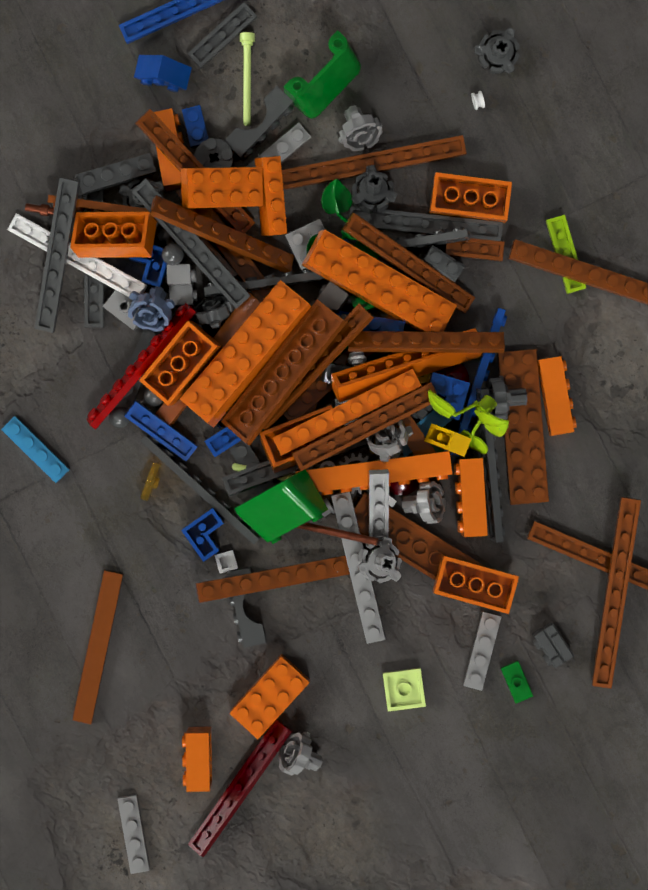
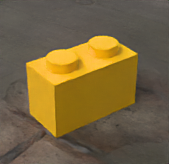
[424,423,471,457]

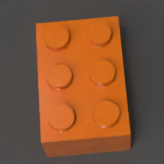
[182,727,212,792]

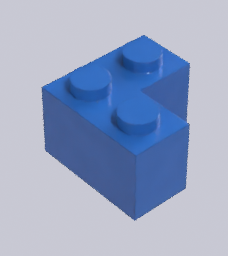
[134,55,192,92]
[129,245,168,288]
[429,372,470,421]
[181,508,225,562]

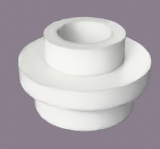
[347,352,367,367]

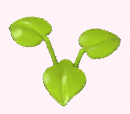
[428,389,509,454]

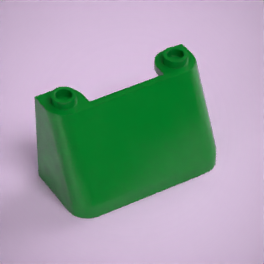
[284,30,361,119]
[234,469,328,544]

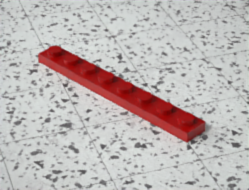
[86,303,196,430]

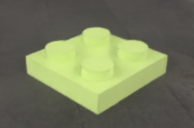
[383,668,426,712]

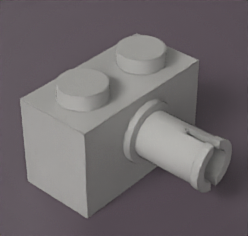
[103,290,144,331]

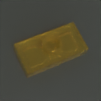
[140,462,162,501]

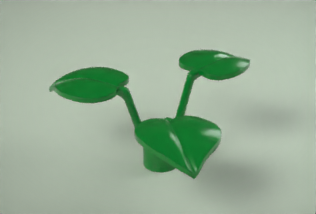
[307,179,380,258]

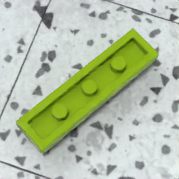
[546,215,586,294]

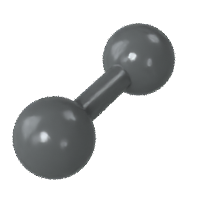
[158,227,184,265]
[109,388,163,428]

